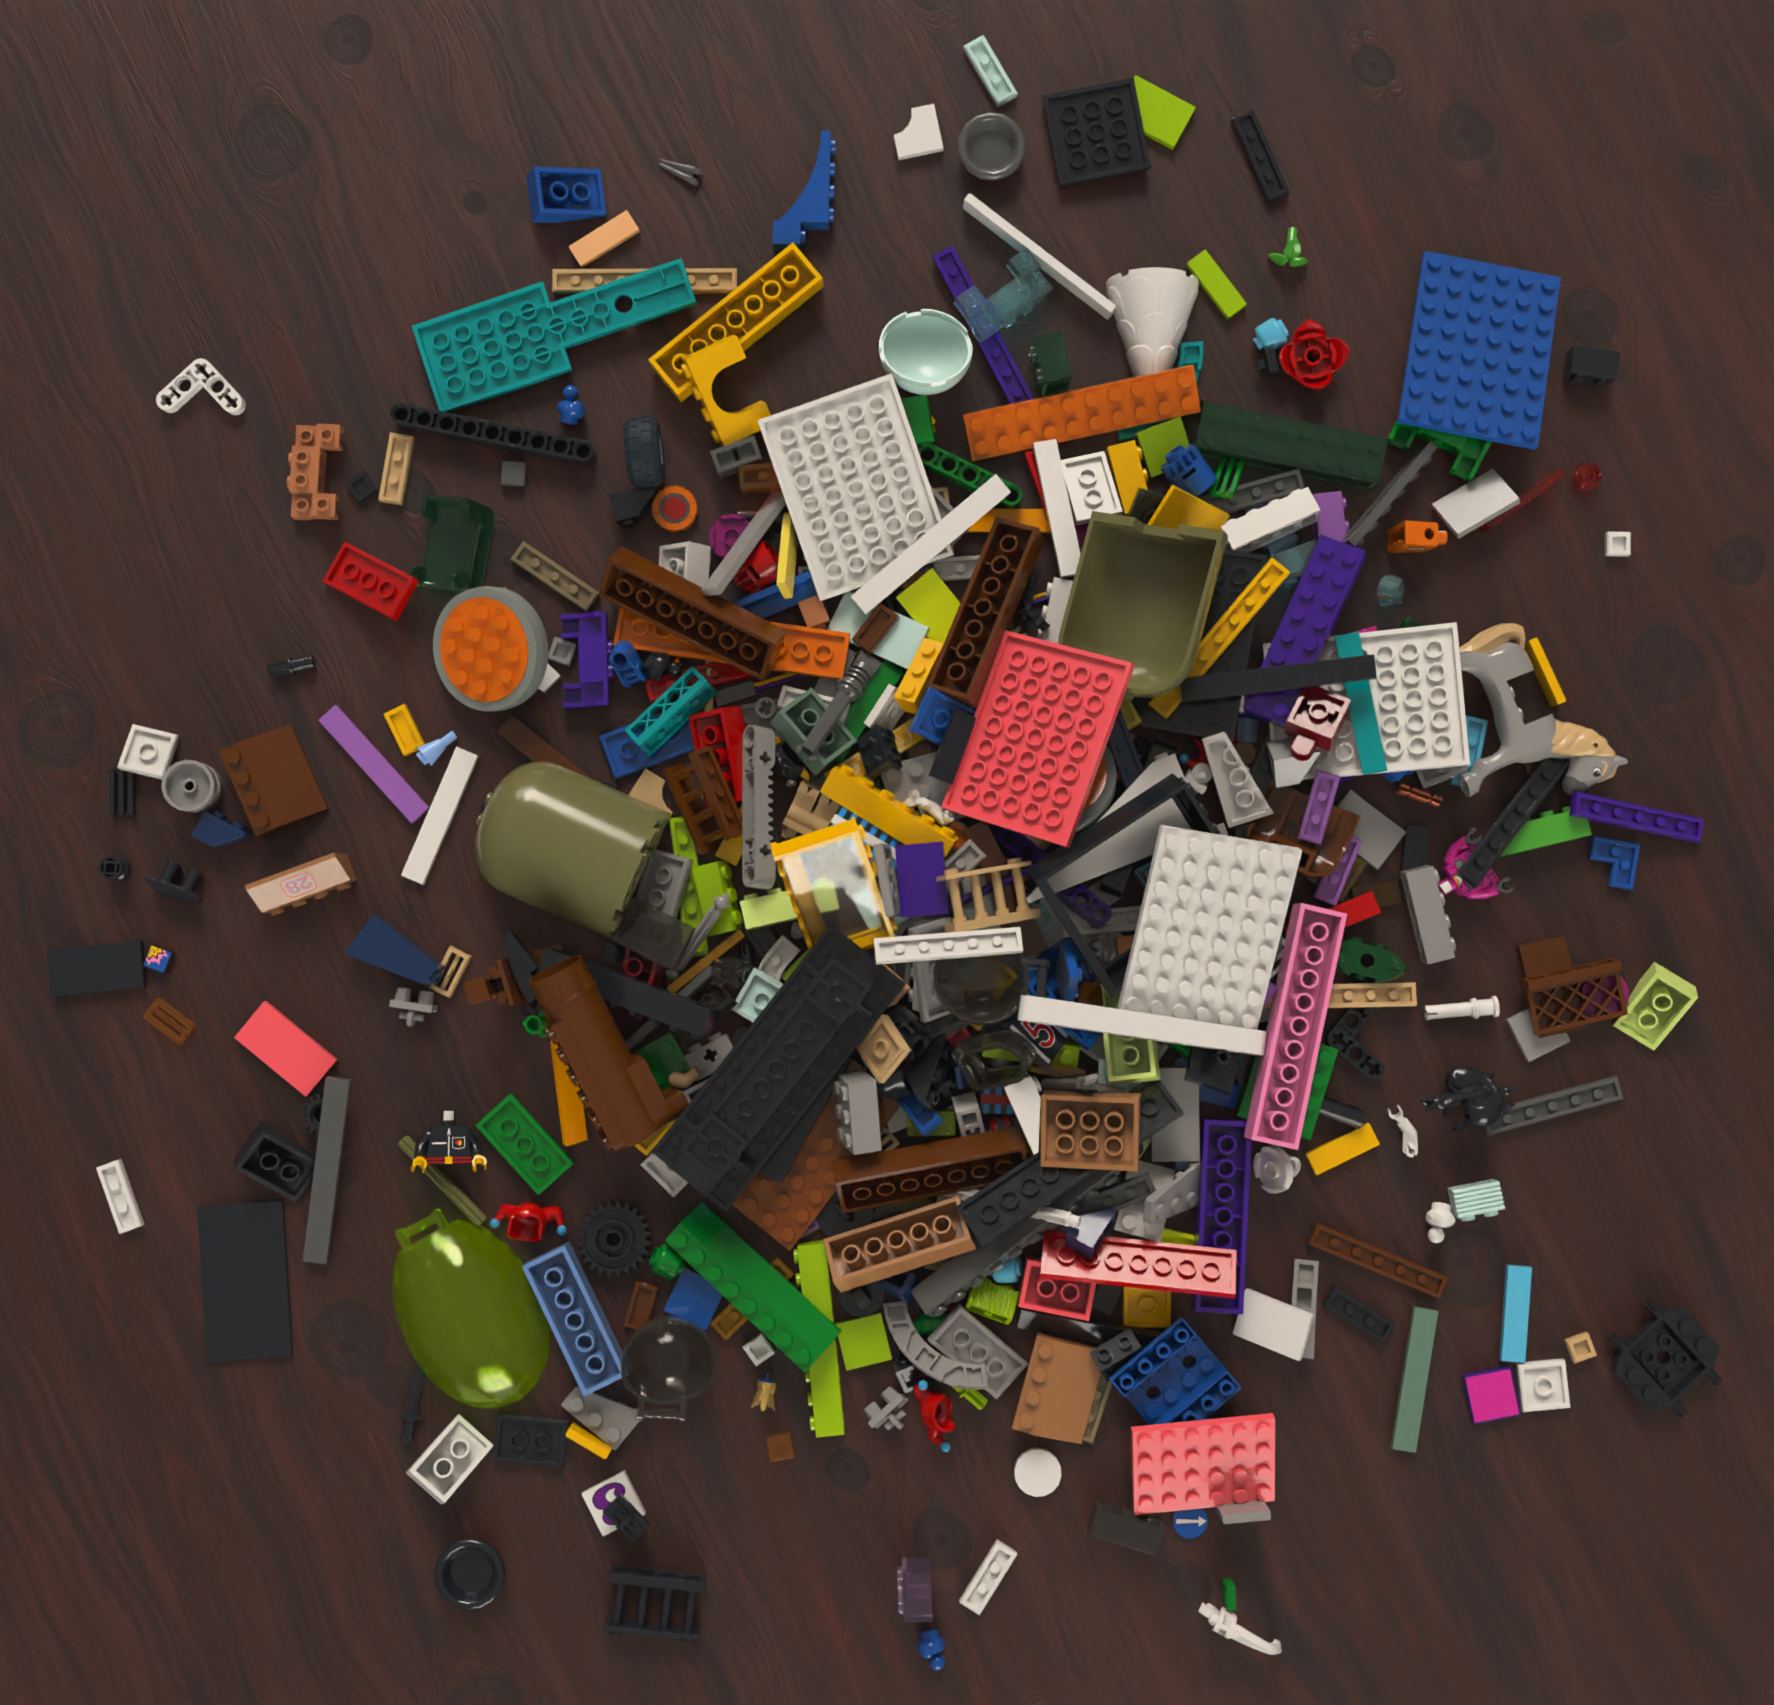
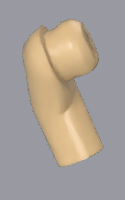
[668,1066,702,1089]

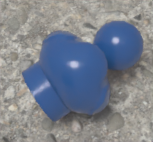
[557,385,586,425]
[916,1629,945,1671]

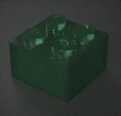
[1028,331,1072,395]

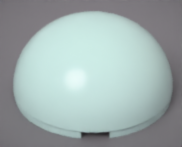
[879,309,973,395]

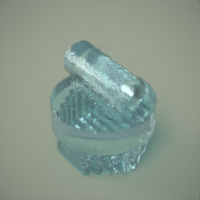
[1377,575,1404,607]

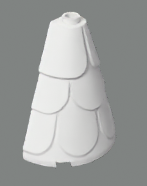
[1106,267,1199,377]

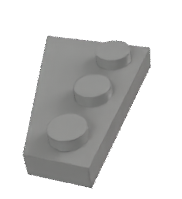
[1143,1161,1201,1225]
[561,1385,647,1450]

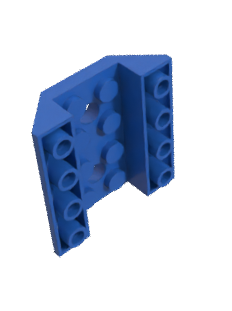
[1109,1316,1242,1425]

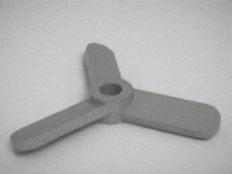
[1040,1073,1126,1093]

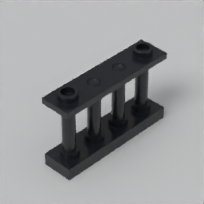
[603,1565,706,1643]

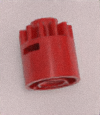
[733,540,779,595]

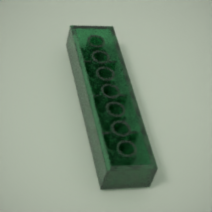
[1193,401,1388,490]

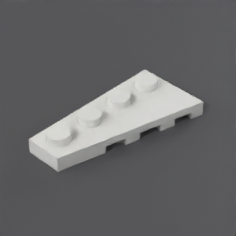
[1201,732,1274,828]

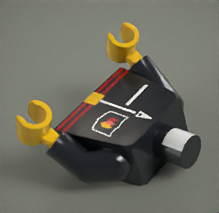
[411,1110,487,1173]

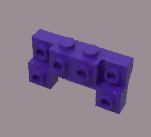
[560,611,615,709]

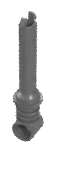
[795,649,882,763]

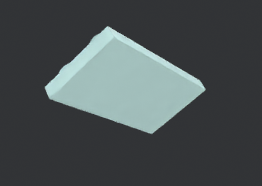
[827,591,930,670]

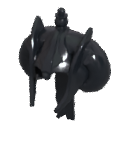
[1421,1065,1517,1132]

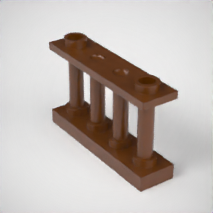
[663,746,742,856]

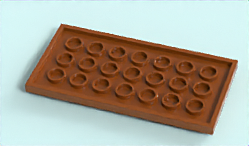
[733,1058,901,1251]

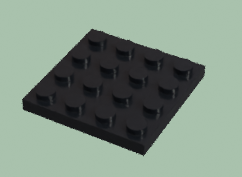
[1042,77,1151,188]

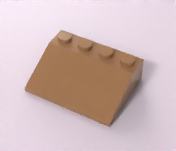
[1041,1089,1141,1171]
[1012,1332,1101,1444]

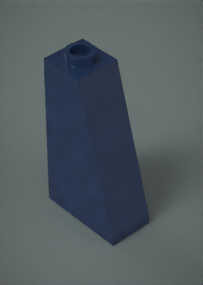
[345,915,445,985]

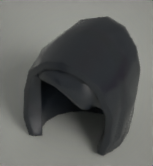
[867,1060,913,1100]

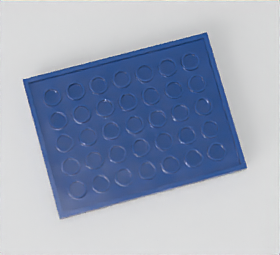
[1397,251,1561,450]

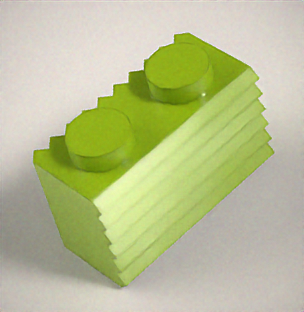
[964,1277,1019,1325]

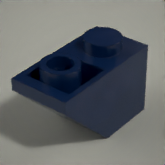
[191,809,253,848]

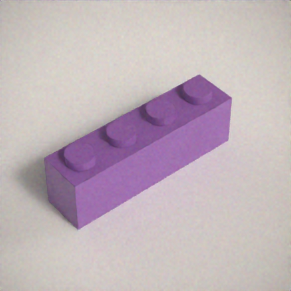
[1311,491,1349,548]

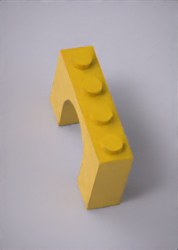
[681,335,771,446]

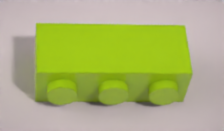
[692,861,742,937]

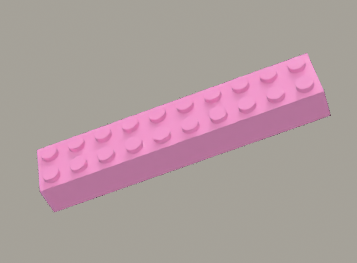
[1244,903,1347,1150]

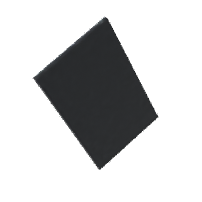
[197,1200,293,1363]

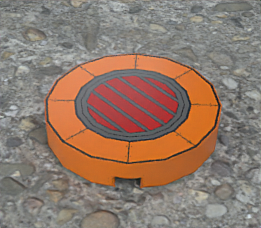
[651,485,698,533]

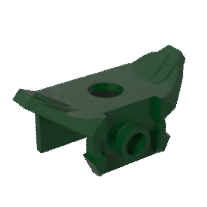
[1337,936,1407,984]

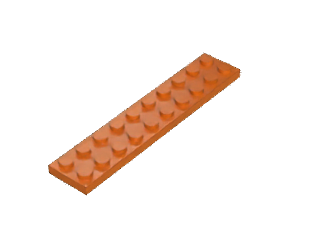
[963,365,1201,461]
[613,607,851,680]

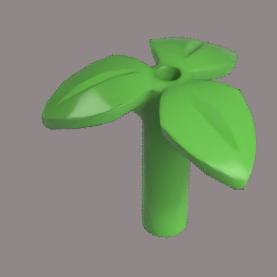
[1268,227,1308,267]

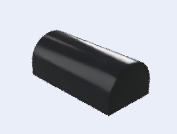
[1318,1096,1366,1129]

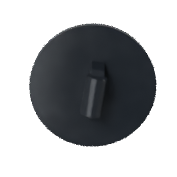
[816,1190,874,1237]

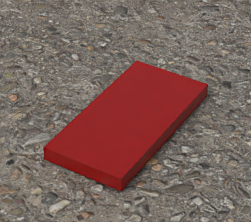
[322,542,419,622]

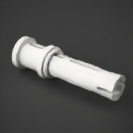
[1424,996,1500,1020]

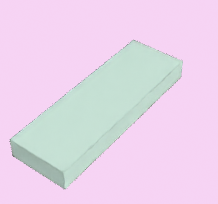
[963,35,1018,108]

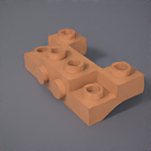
[287,424,344,520]

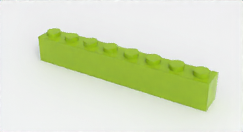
[794,1240,845,1438]

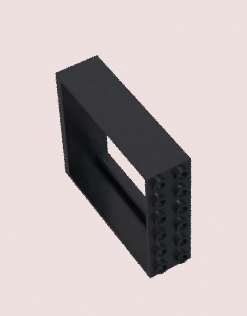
[1026,773,1220,997]

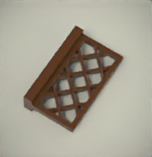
[1520,958,1628,1036]

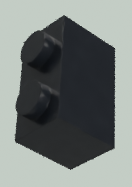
[1563,345,1621,388]

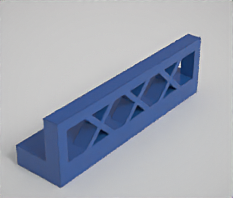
[732,571,818,619]

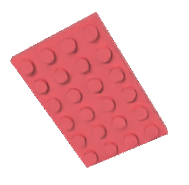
[1131,1413,1275,1515]

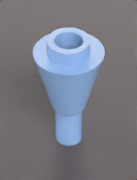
[416,731,457,766]

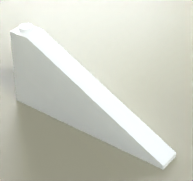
[1026,752,1191,904]

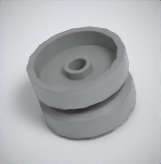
[161,760,223,813]

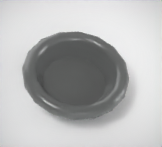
[957,112,1026,181]

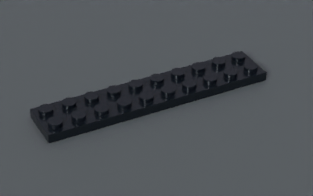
[956,1080,1184,1248]

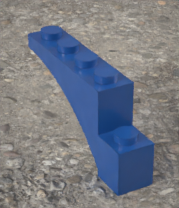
[772,130,836,252]

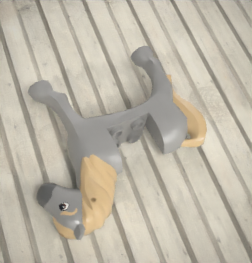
[1459,623,1628,797]

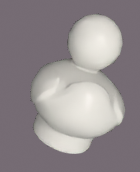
[1425,1202,1455,1243]

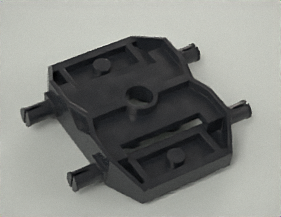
[1608,1300,1722,1417]

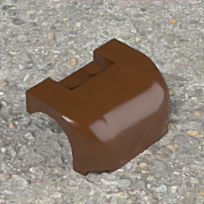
[1246,780,1361,877]

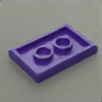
[895,841,950,918]

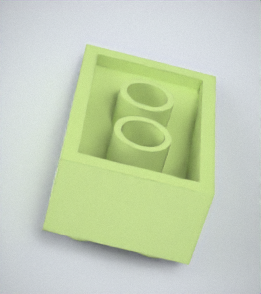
[1613,962,1698,1050]

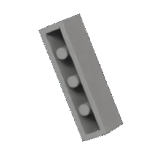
[1399,865,1456,964]

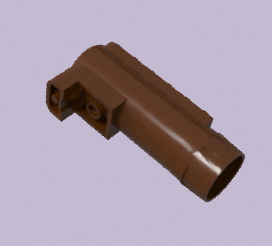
[528,955,689,1152]

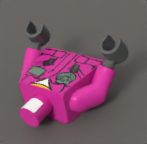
[1438,828,1515,899]

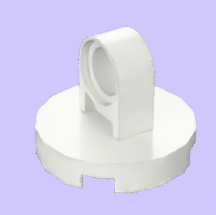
[1253,1145,1301,1194]

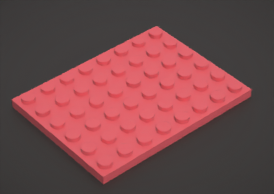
[941,630,1135,849]

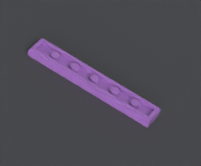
[318,705,430,824]

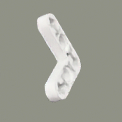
[156,358,246,415]

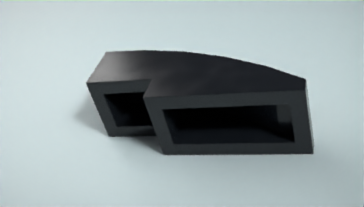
[505,930,539,1003]

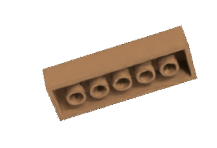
[823,1196,976,1292]

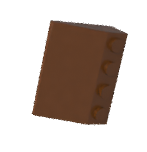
[219,724,329,838]

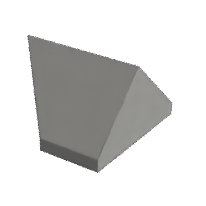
[1266,738,1321,789]

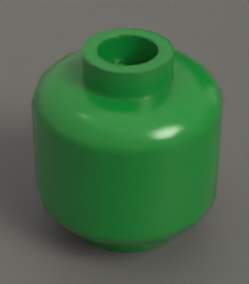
[649,1244,686,1279]

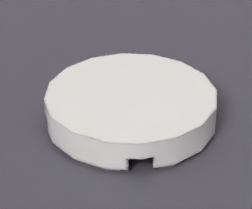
[1014,1447,1061,1497]

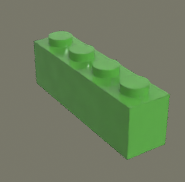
[1487,806,1592,857]

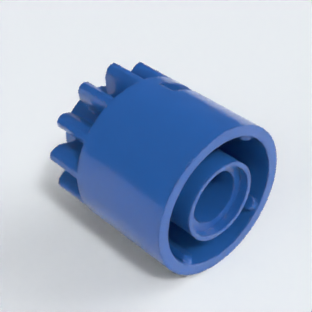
[1160,444,1217,497]

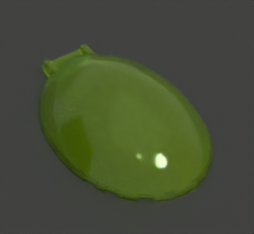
[392,1208,550,1408]

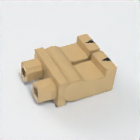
[781,779,841,851]

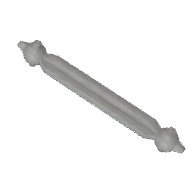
[664,892,730,984]

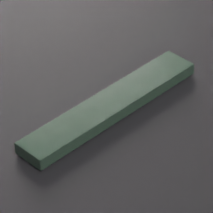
[1390,1306,1438,1453]

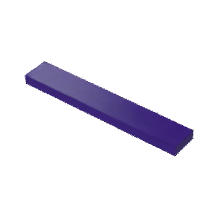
[1569,792,1704,843]

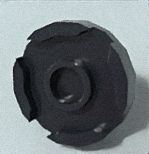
[838,1282,885,1317]

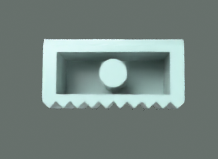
[1447,1179,1505,1221]

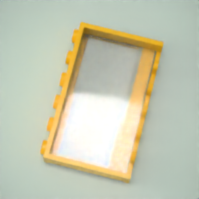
[770,816,898,951]

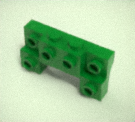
[1385,420,1492,482]

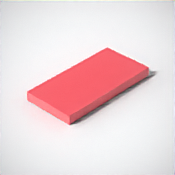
[234,1001,338,1097]

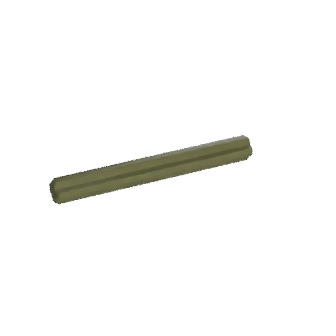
[398,1136,487,1226]

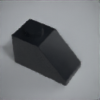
[609,486,658,528]

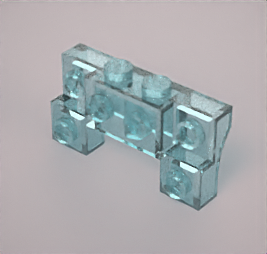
[954,248,1053,343]

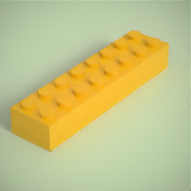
[648,243,824,403]

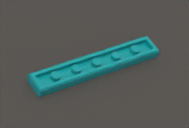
[1335,631,1387,775]

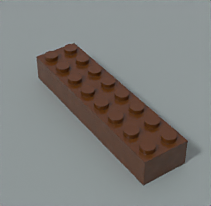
[926,517,1045,709]
[599,547,787,681]
[832,1126,1027,1214]

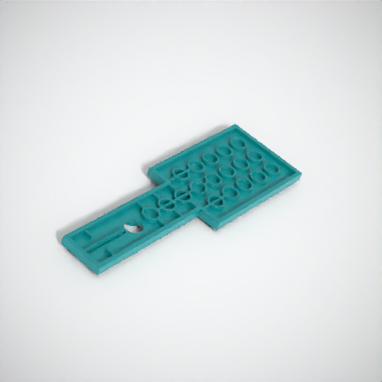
[412,258,697,413]

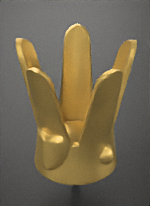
[751,1374,776,1411]

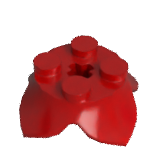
[1279,319,1350,390]

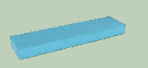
[1499,1264,1532,1363]

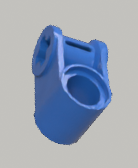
[609,640,649,688]

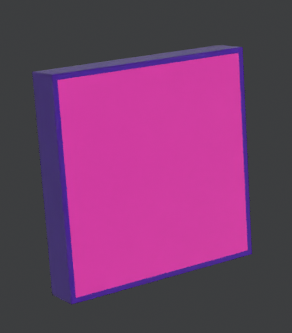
[1462,1366,1520,1424]

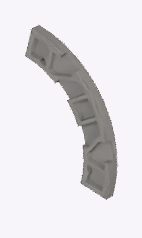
[883,1301,989,1390]

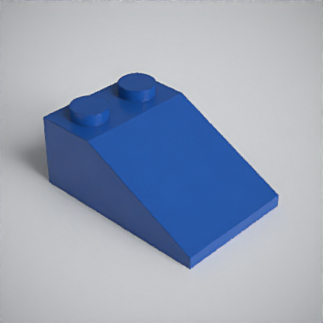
[526,166,606,223]

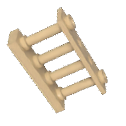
[936,857,1041,933]

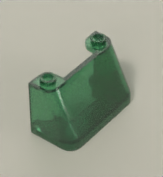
[408,495,495,596]

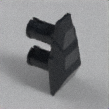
[144,860,204,902]

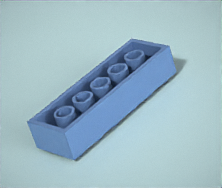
[522,1241,631,1396]

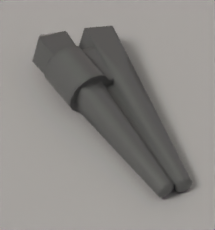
[659,159,703,186]

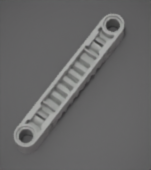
[742,725,776,890]

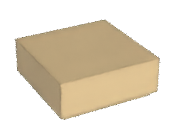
[1564,1332,1597,1363]

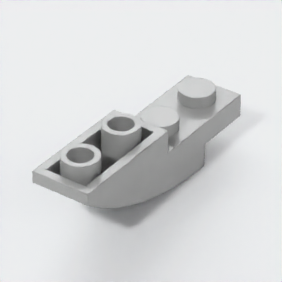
[1292,1259,1319,1359]

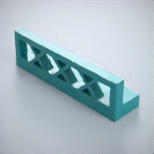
[625,666,718,756]

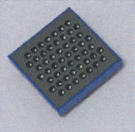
[1055,940,1082,1002]

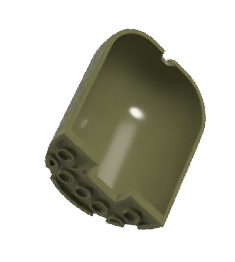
[1058,511,1228,701]
[474,761,671,942]

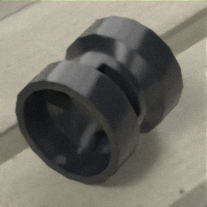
[99,856,131,880]

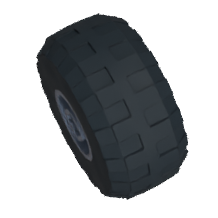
[623,416,665,488]

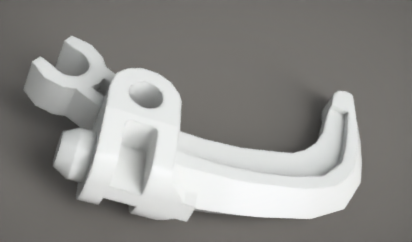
[1198,1602,1282,1655]

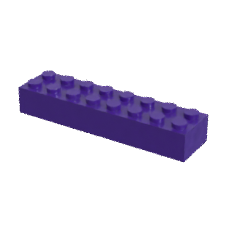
[1243,534,1366,729]
[1191,1117,1251,1314]

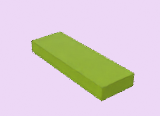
[1186,249,1247,320]

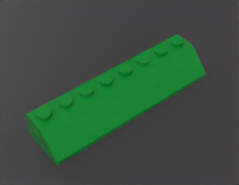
[665,1201,842,1373]

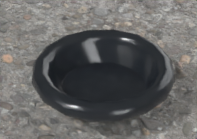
[434,1537,506,1610]

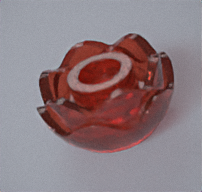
[1572,462,1602,491]

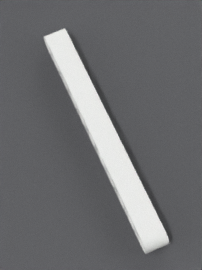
[1018,995,1267,1056]

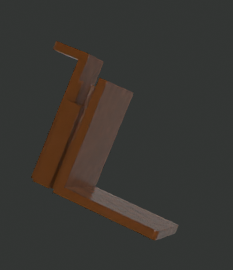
[463,944,564,1006]

